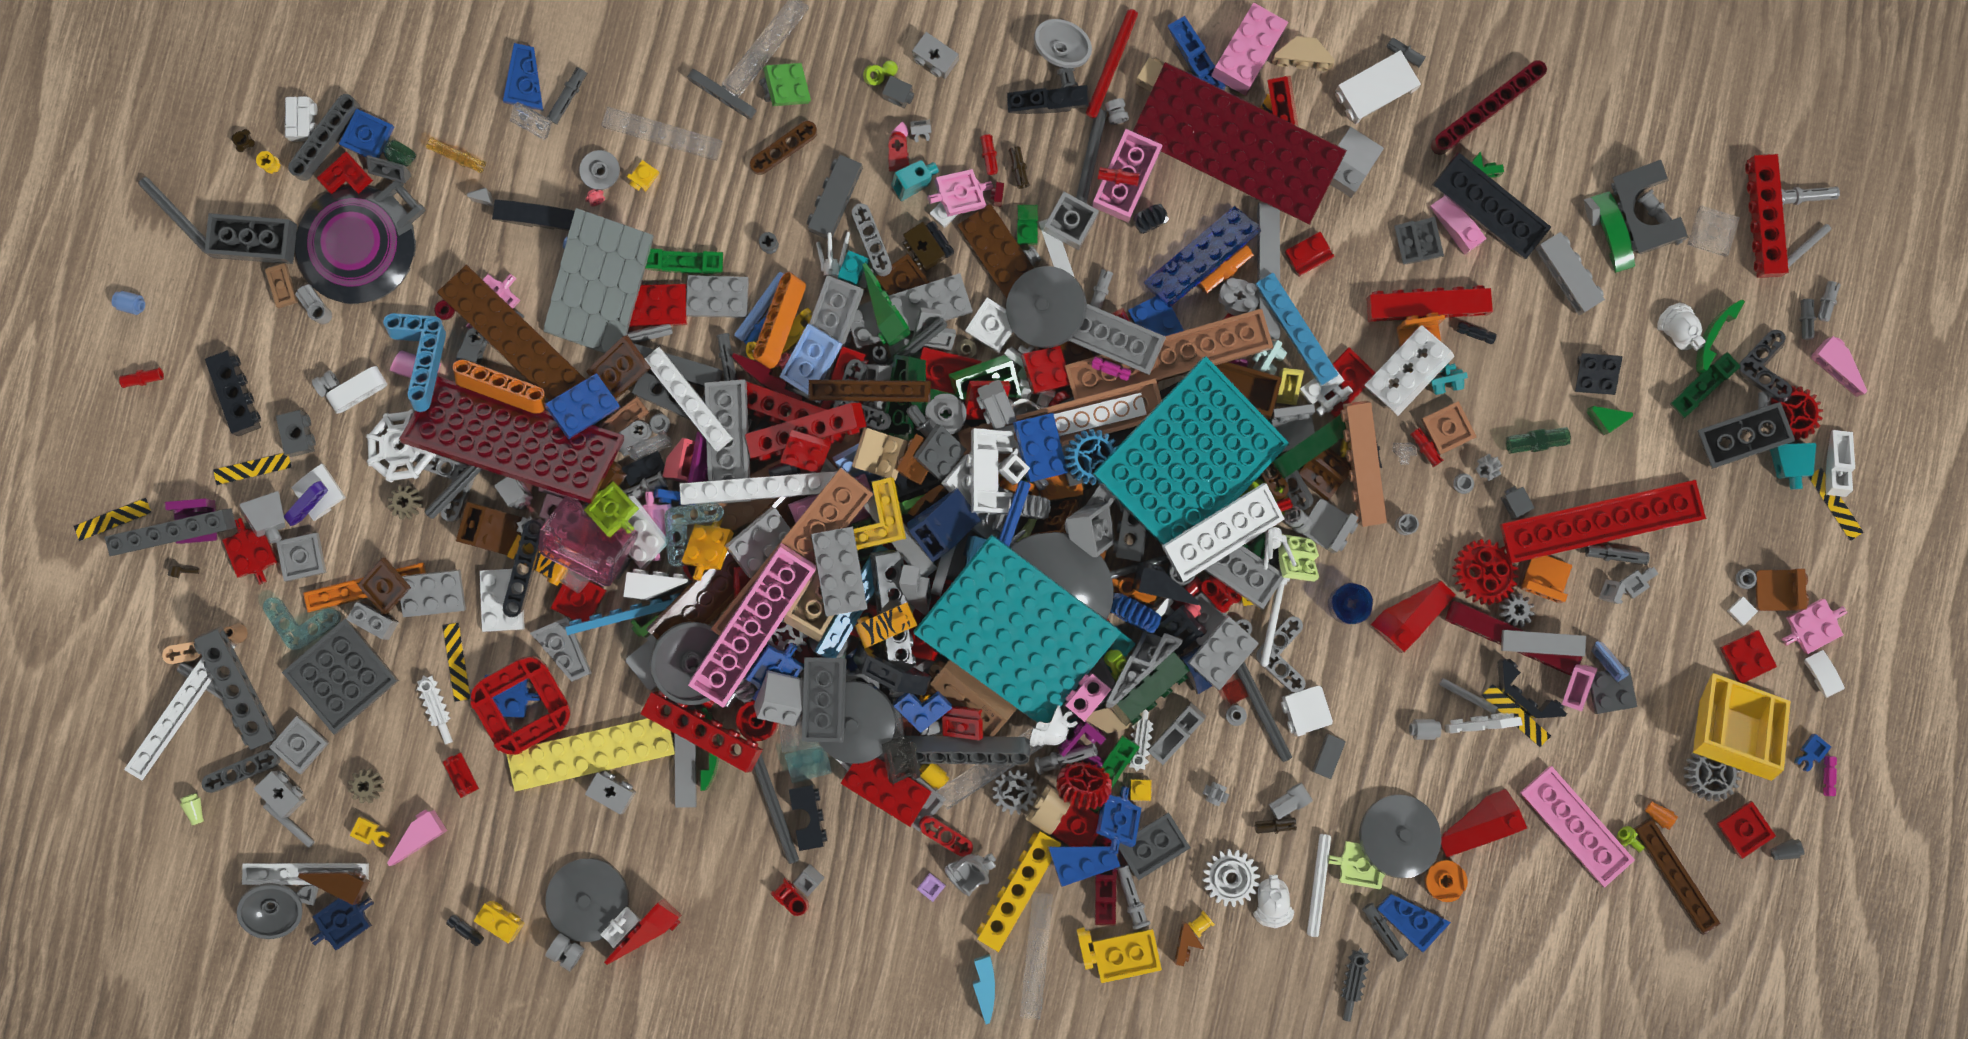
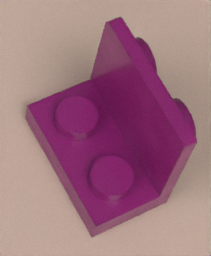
[165,498,217,544]
[1058,718,1106,757]

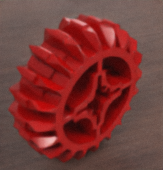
[1769,386,1823,441]
[1056,760,1112,810]

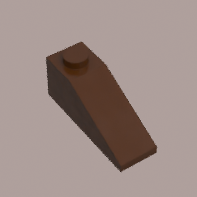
[298,870,370,905]

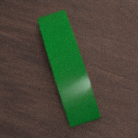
[1591,191,1635,273]
[645,248,723,274]
[1696,300,1745,374]
[700,708,720,791]
[1089,735,1140,813]

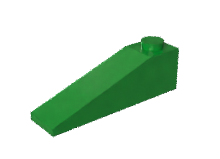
[863,263,910,347]

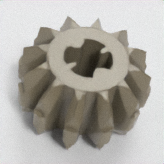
[387,485,423,520]
[348,769,384,803]

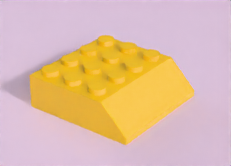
[1693,673,1791,781]

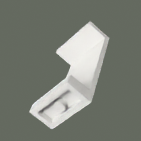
[1335,50,1421,125]

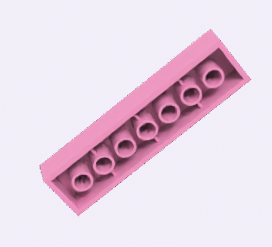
[688,543,816,708]

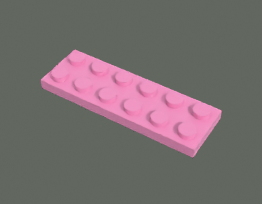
[1520,766,1635,887]

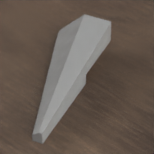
[1106,631,1182,708]

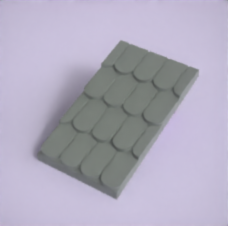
[543,208,654,354]

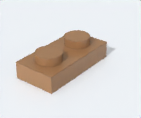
[265,263,298,308]

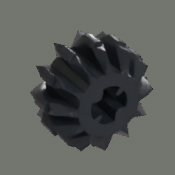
[1133,204,1169,234]

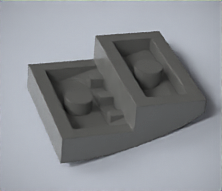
[1395,217,1444,265]

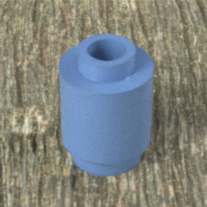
[112,291,146,315]

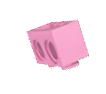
[1065,672,1111,722]

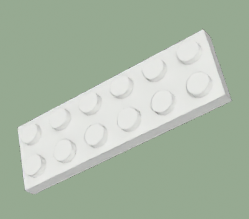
[1162,483,1284,582]

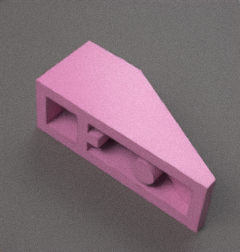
[1430,196,1486,255]
[1810,336,1867,397]
[387,810,447,866]

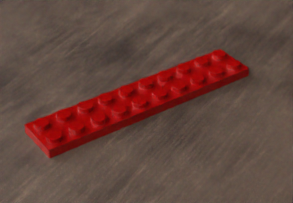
[1500,480,1706,564]

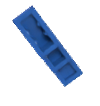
[1168,16,1226,90]

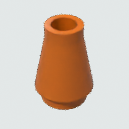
[1645,801,1678,830]

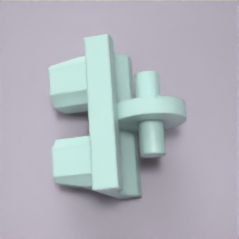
[1252,340,1287,375]

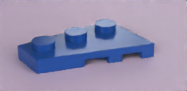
[503,43,543,111]
[1048,846,1120,887]
[1376,894,1451,952]

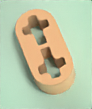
[162,642,202,664]

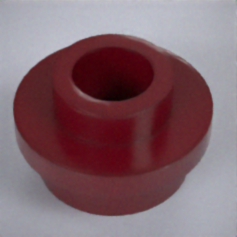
[434,300,455,320]

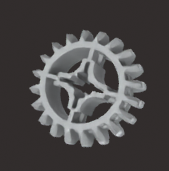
[1684,752,1742,801]

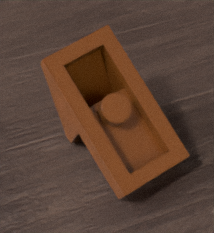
[1174,921,1204,967]

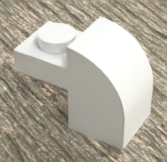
[998,445,1030,485]

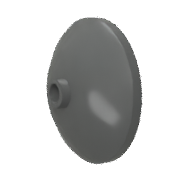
[237,883,303,939]

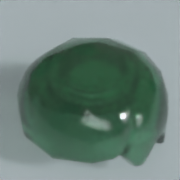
[383,140,417,167]

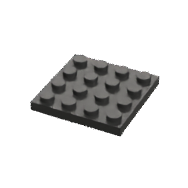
[282,619,399,734]

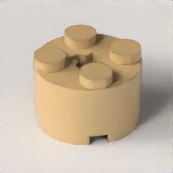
[1025,784,1070,835]

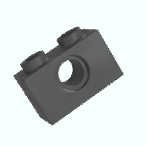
[276,410,316,457]

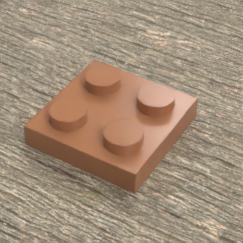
[1421,401,1477,455]

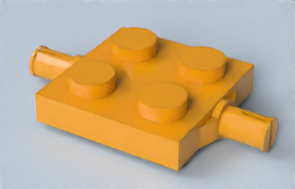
[682,514,734,581]

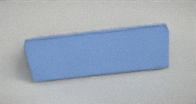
[1591,641,1629,682]

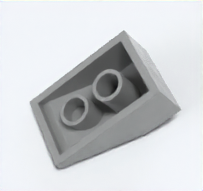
[1330,127,1384,198]

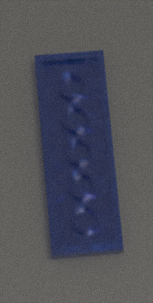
[1144,206,1261,308]

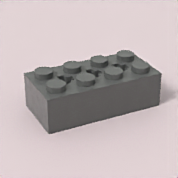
[204,213,297,264]
[1697,402,1795,469]

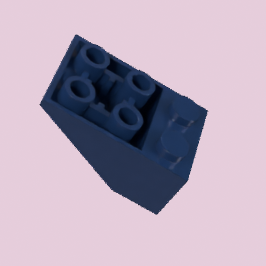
[906,488,981,562]

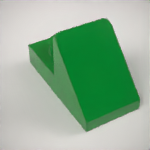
[1472,152,1504,178]
[1017,205,1038,245]

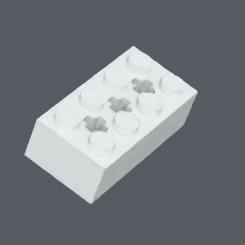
[1365,325,1454,416]

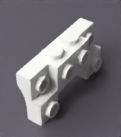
[966,428,1013,515]

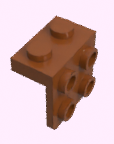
[1755,569,1809,611]

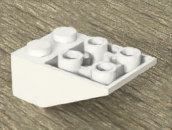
[623,569,693,601]

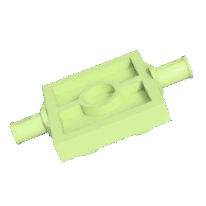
[1328,841,1385,889]

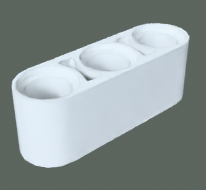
[326,366,387,414]

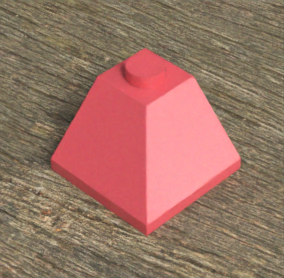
[663,438,695,483]

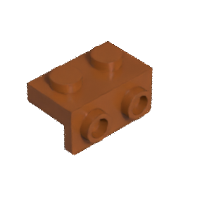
[896,434,928,484]

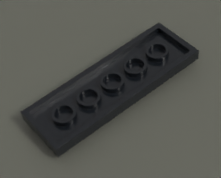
[1432,153,1551,259]

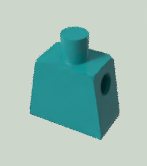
[891,160,939,202]
[838,250,870,287]
[1770,443,1816,490]

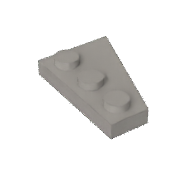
[530,617,592,682]

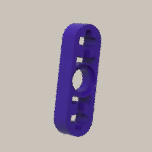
[284,481,328,526]

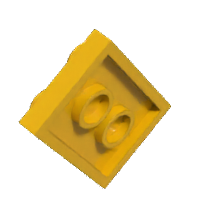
[1092,928,1162,983]

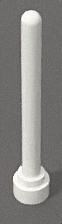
[1260,570,1290,667]

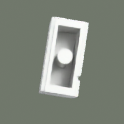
[285,97,318,142]

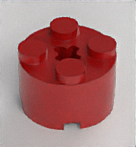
[736,700,779,741]

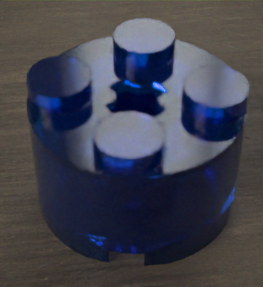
[1328,583,1373,625]

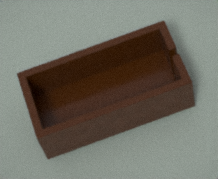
[1215,362,1282,419]

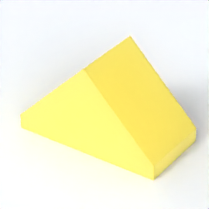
[1276,368,1304,405]

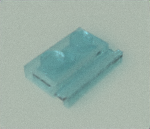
[785,746,832,783]

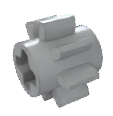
[1475,454,1503,481]
[1202,782,1229,806]

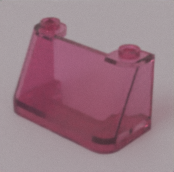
[538,496,638,586]

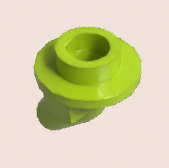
[1617,826,1645,853]

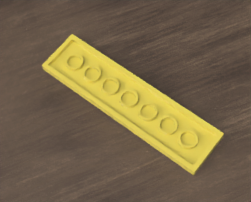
[507,714,675,792]

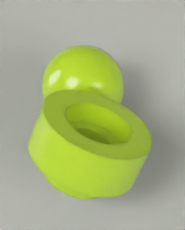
[863,60,898,86]

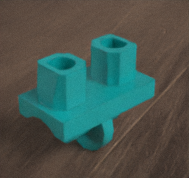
[1429,363,1468,395]

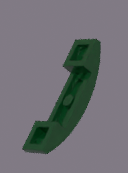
[1670,351,1741,419]

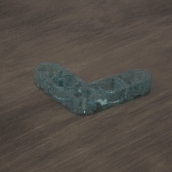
[665,503,724,567]
[263,598,341,650]

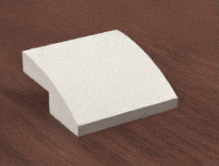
[291,464,346,521]

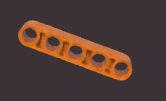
[753,272,806,369]
[453,360,546,413]

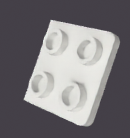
[1281,686,1333,737]

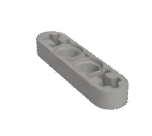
[852,203,892,276]

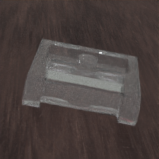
[627,430,673,461]

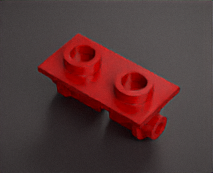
[443,752,479,798]

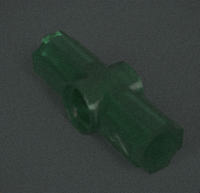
[1506,427,1571,454]

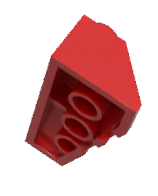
[1441,789,1528,858]
[604,899,682,965]

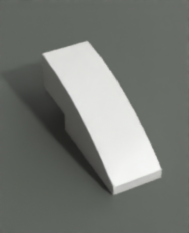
[1826,430,1855,497]

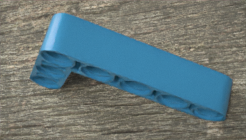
[383,313,446,412]

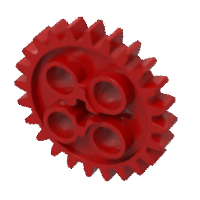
[1452,539,1519,605]

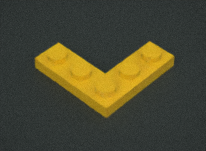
[854,477,906,550]

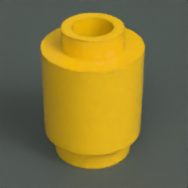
[919,764,950,790]

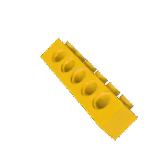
[976,830,1061,952]

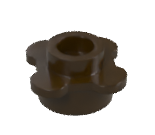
[231,129,255,152]

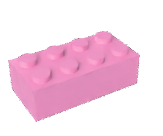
[1211,2,1288,96]
[1092,129,1162,223]

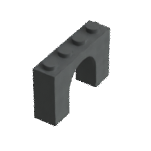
[1611,160,1689,255]

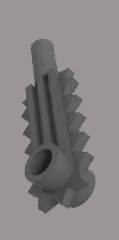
[1341,948,1370,1022]

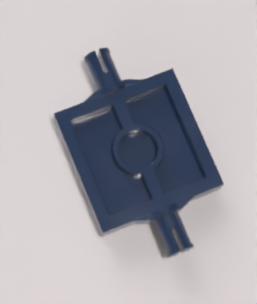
[310,897,374,951]

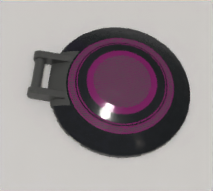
[295,181,426,304]

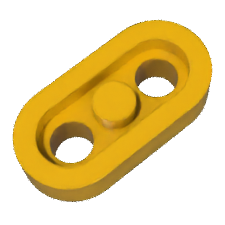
[1076,927,1097,970]

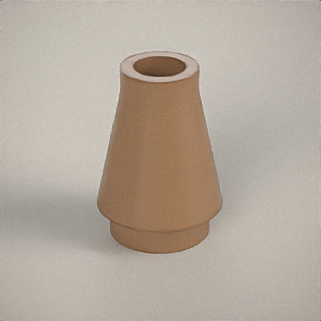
[224,623,248,644]

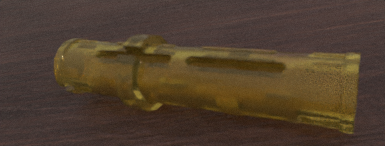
[426,137,486,174]

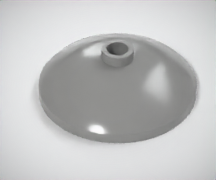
[1034,19,1092,68]

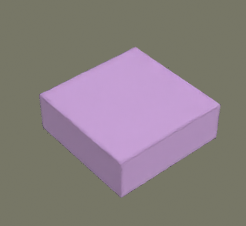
[917,872,946,902]

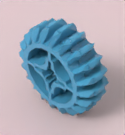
[1064,429,1118,485]

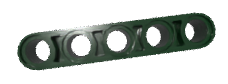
[1272,415,1346,479]

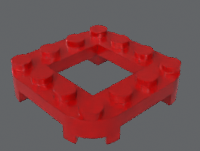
[470,656,570,755]

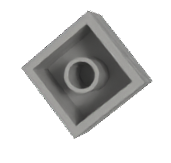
[1044,192,1099,251]

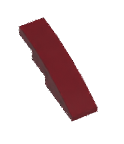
[732,353,805,402]
[1095,838,1117,926]

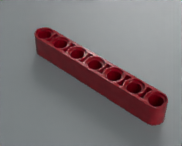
[1431,60,1547,155]
[1445,601,1583,676]

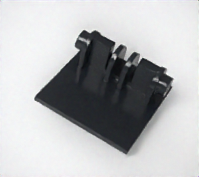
[1575,353,1623,395]

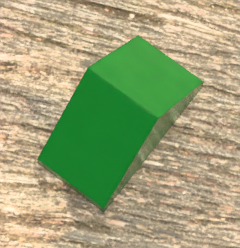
[1587,406,1633,436]

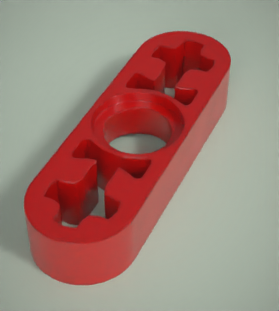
[919,816,973,857]

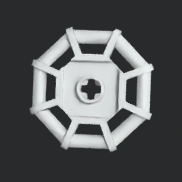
[366,409,436,482]

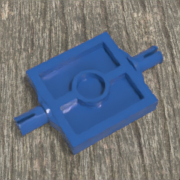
[746,642,804,701]
[470,674,541,717]
[1096,786,1142,854]

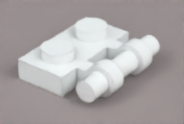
[1300,370,1353,416]

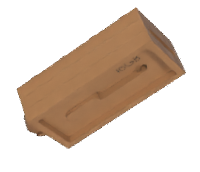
[927,660,1017,737]

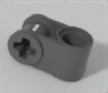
[456,328,488,365]

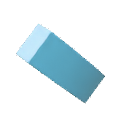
[973,954,995,1024]

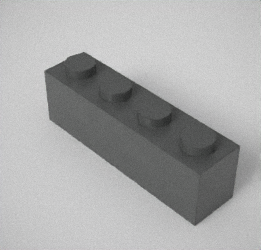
[806,155,863,239]

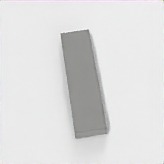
[1501,630,1586,657]

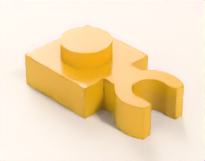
[350,817,390,847]

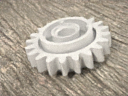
[1202,849,1260,907]

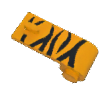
[507,535,574,586]
[855,603,917,648]

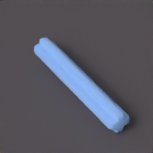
[734,272,784,341]

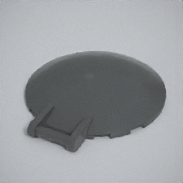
[1010,532,1114,645]

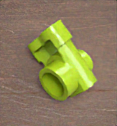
[1104,650,1128,683]

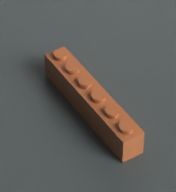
[1341,401,1387,527]

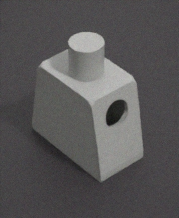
[239,491,285,543]

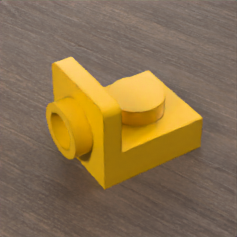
[626,160,659,192]

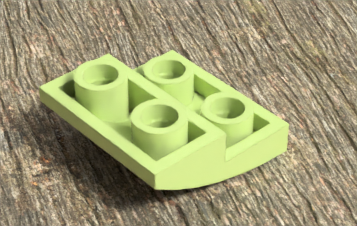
[1278,534,1320,582]

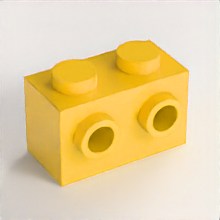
[474,901,525,943]

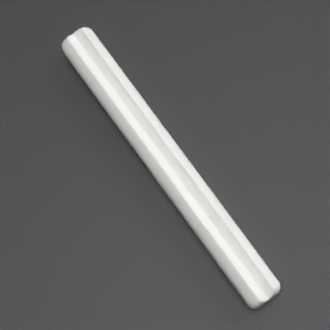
[1307,834,1331,937]

